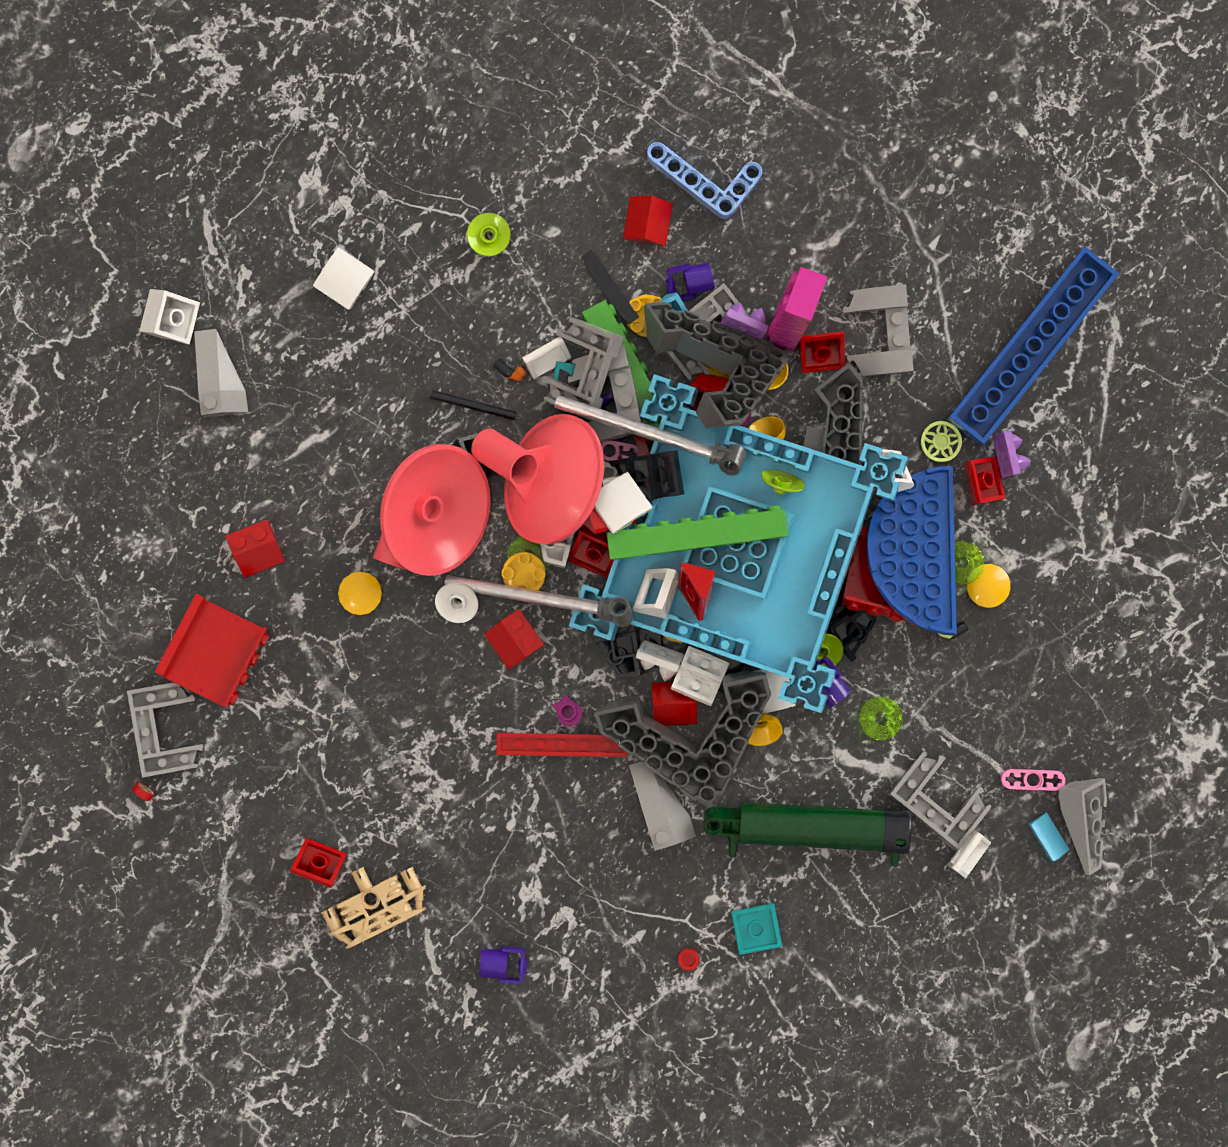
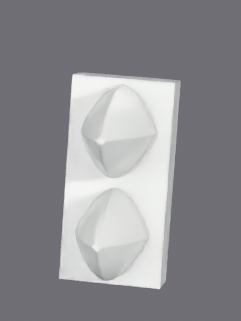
[636,640,685,681]

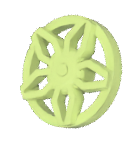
[921,421,962,462]

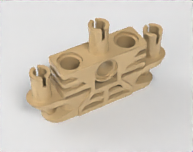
[321,867,426,949]

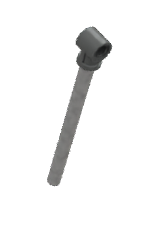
[554,395,747,476]
[445,575,634,627]

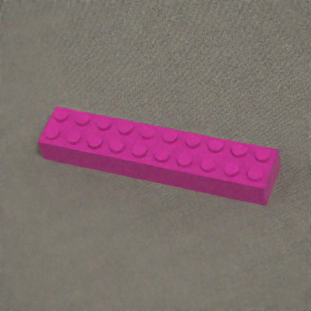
[766,267,827,351]

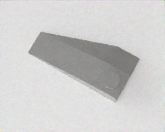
[194,329,248,418]
[629,761,696,851]
[1058,778,1107,875]

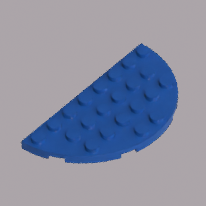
[866,466,957,636]

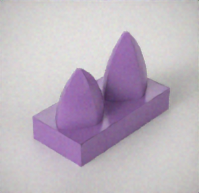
[720,303,768,339]
[992,431,1031,478]

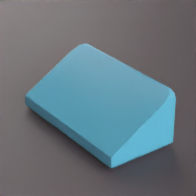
[1028,812,1070,862]

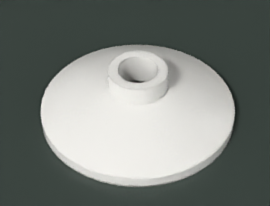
[435,583,478,623]

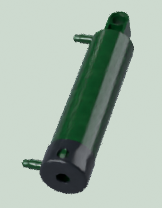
[703,802,912,867]

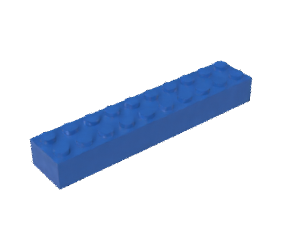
[946,247,1119,446]

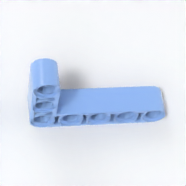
[647,142,762,219]

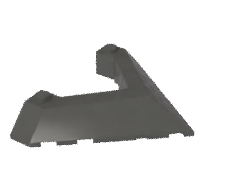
[644,302,794,428]
[814,363,863,466]
[594,670,771,809]

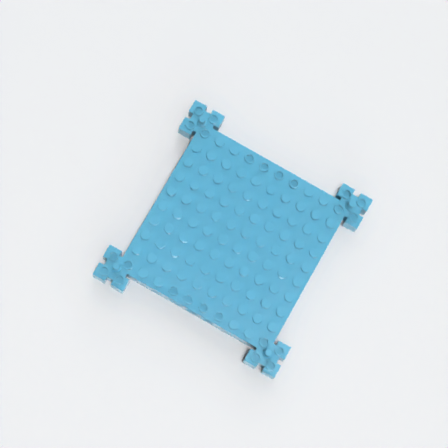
[569,374,908,713]

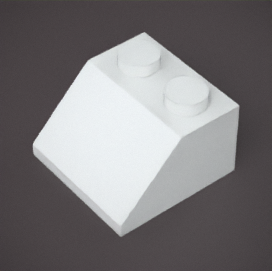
[140,289,200,345]

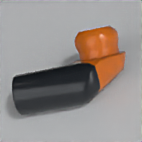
[494,359,526,382]

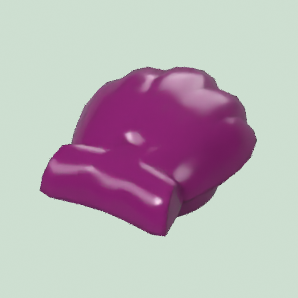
[552,695,582,727]

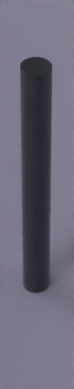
[430,390,517,420]

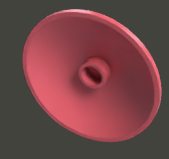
[471,414,604,545]
[373,444,491,576]

